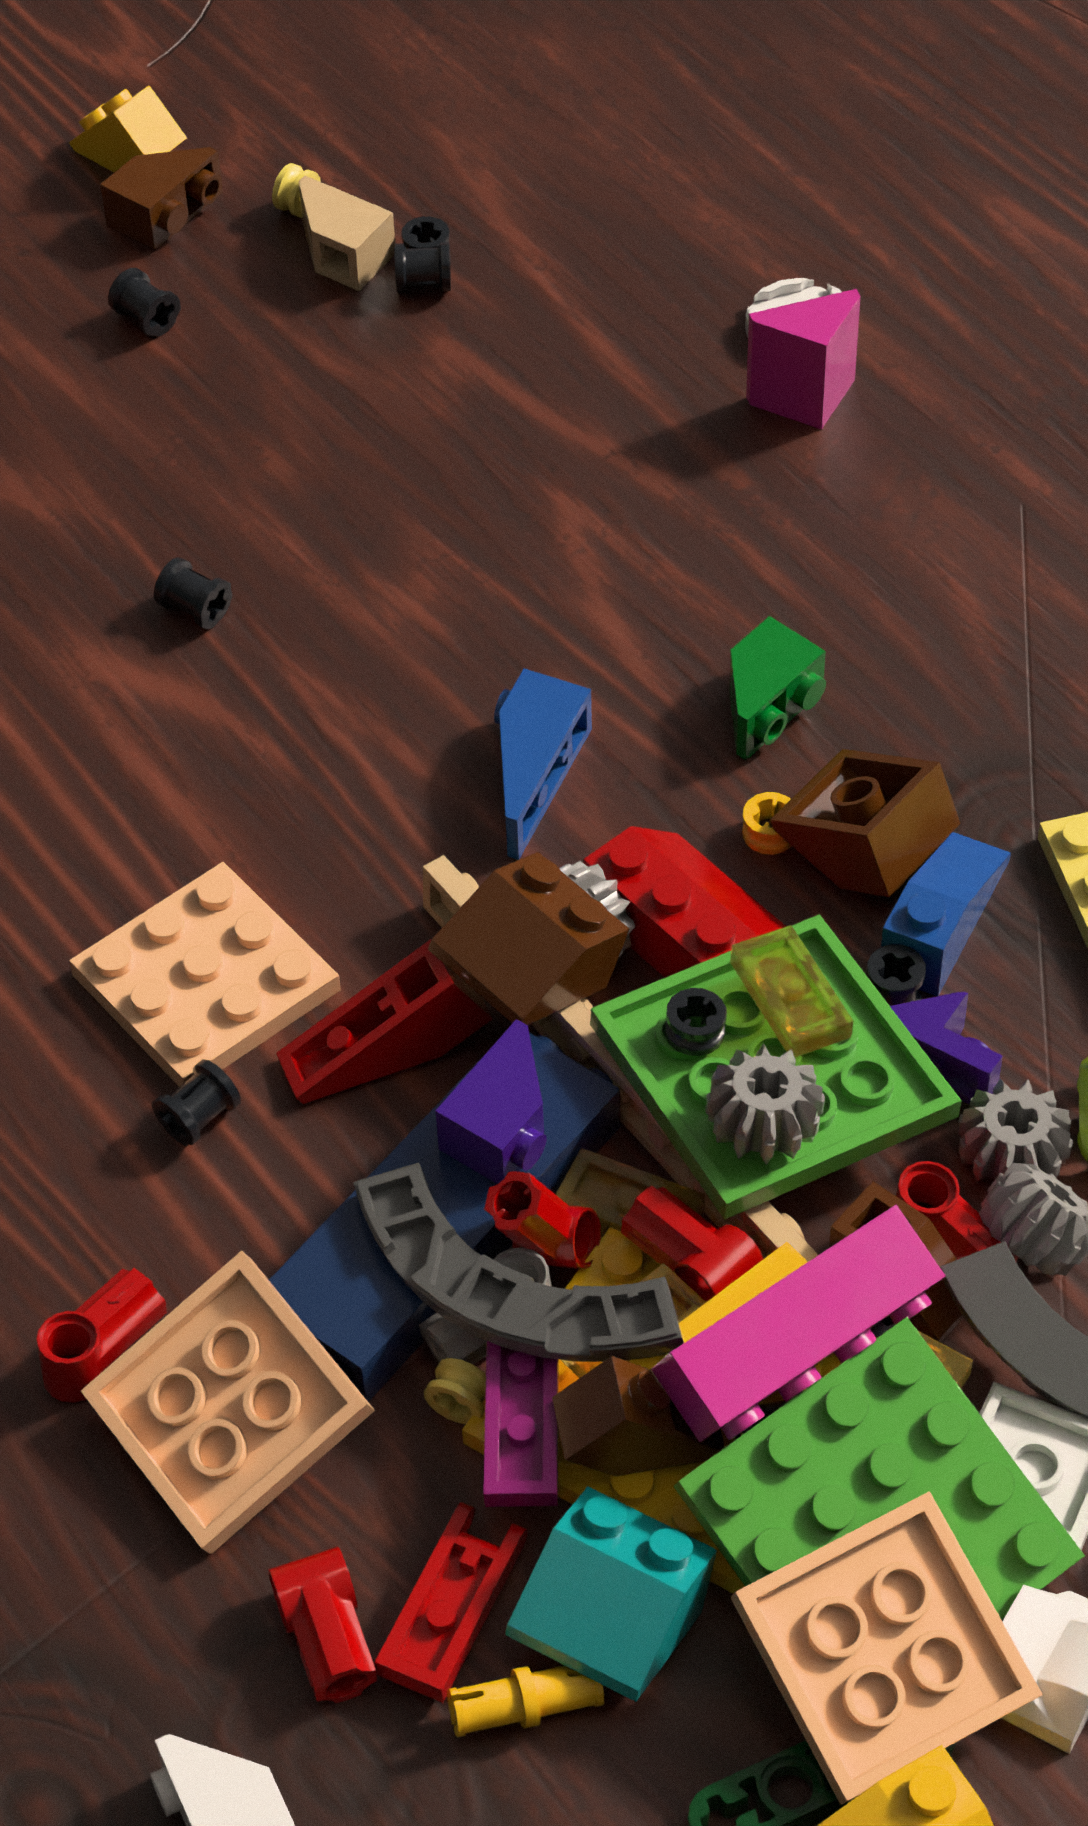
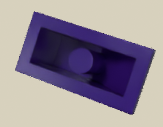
[435,1019,547,1184]

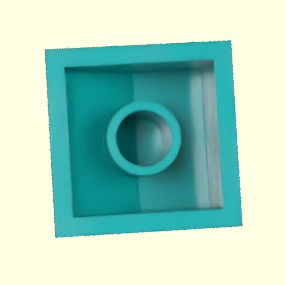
[505,1486,717,1702]

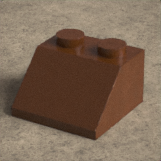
[770,749,961,897]
[428,852,630,1025]

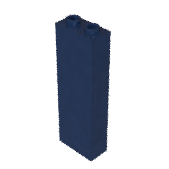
[269,1033,621,1402]

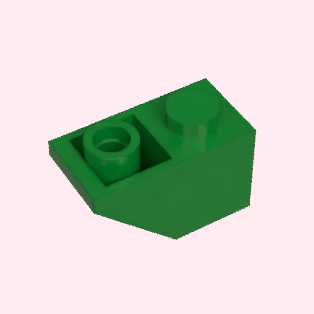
[729,616,826,760]

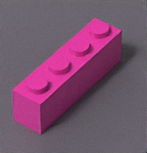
[651,1205,946,1442]

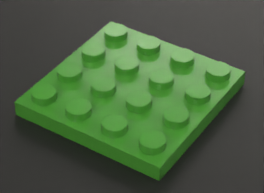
[590,914,962,1220]
[673,1317,1085,1619]

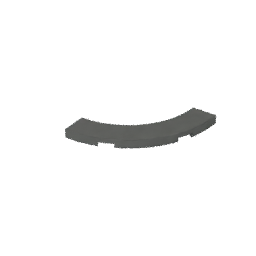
[353,1163,684,1362]
[940,1241,1088,1418]

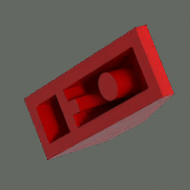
[276,939,493,1104]

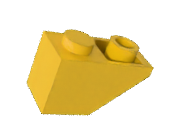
[68,85,187,172]

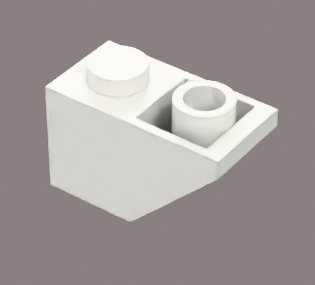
[150,1734,295,1826]

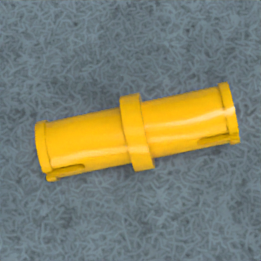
[447,1665,604,1737]

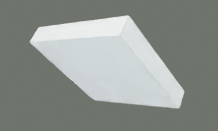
[979,1382,1088,1550]

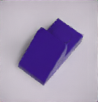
[890,992,1003,1105]

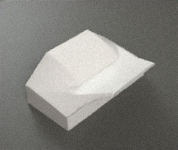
[1002,1585,1088,1754]

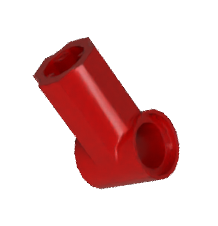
[895,1161,1018,1263]
[484,1171,601,1269]
[621,1185,763,1311]
[36,1268,167,1403]
[268,1546,377,1703]

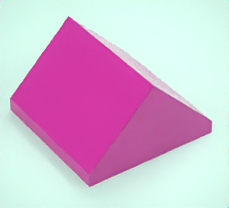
[746,289,860,430]

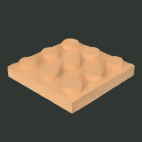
[69,862,341,1087]
[81,1250,375,1554]
[730,1491,1043,1805]

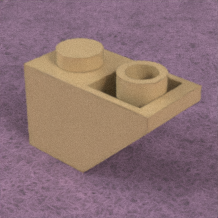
[299,176,395,291]

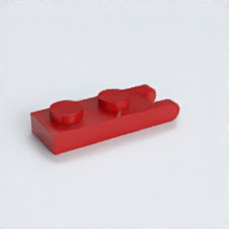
[375,1502,528,1703]

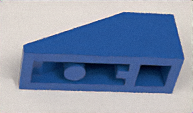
[494,668,592,860]
[881,832,1011,996]

